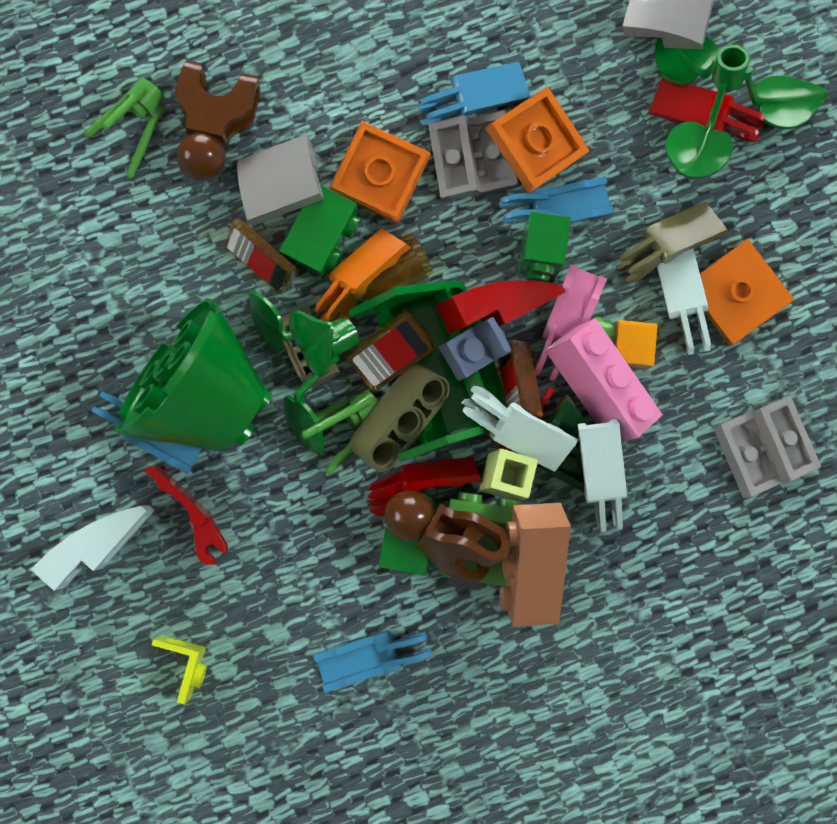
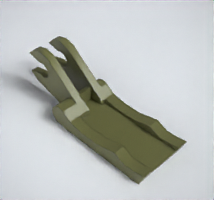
[616,201,728,283]

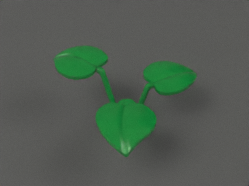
[655,36,829,179]
[248,289,359,456]

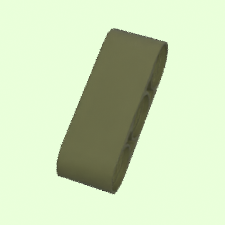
[350,364,450,472]

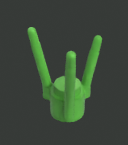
[85,77,165,179]
[302,390,378,475]

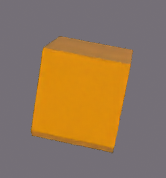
[613,320,657,370]

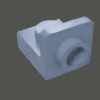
[439,317,511,381]

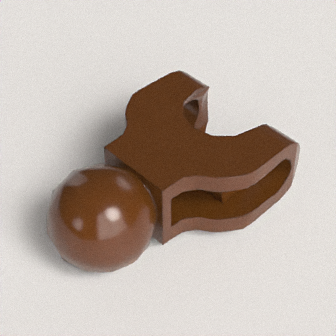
[175,60,261,181]
[384,490,510,585]

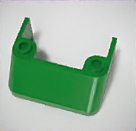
[348,280,507,462]

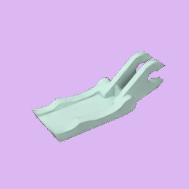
[653,249,711,355]
[461,386,579,472]
[577,419,627,533]

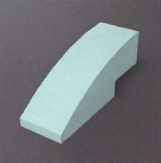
[30,505,155,591]

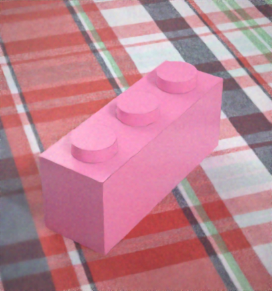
[545,318,663,442]

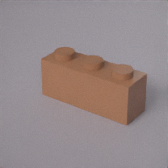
[500,503,571,627]

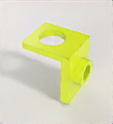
[152,635,207,705]

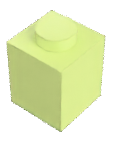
[479,448,538,501]

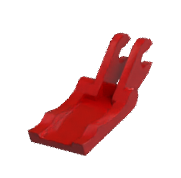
[647,77,765,142]
[367,457,483,516]
[143,466,229,565]

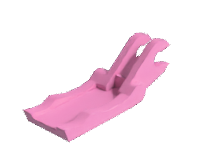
[534,264,607,382]

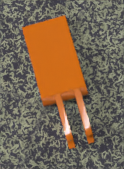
[314,228,411,322]

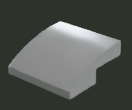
[622,0,714,49]
[428,110,520,199]
[237,134,324,226]
[713,396,821,498]

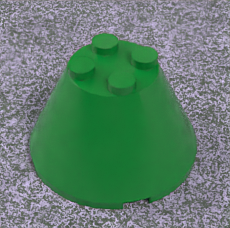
[114,298,272,452]

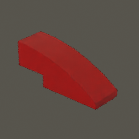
[436,280,566,334]

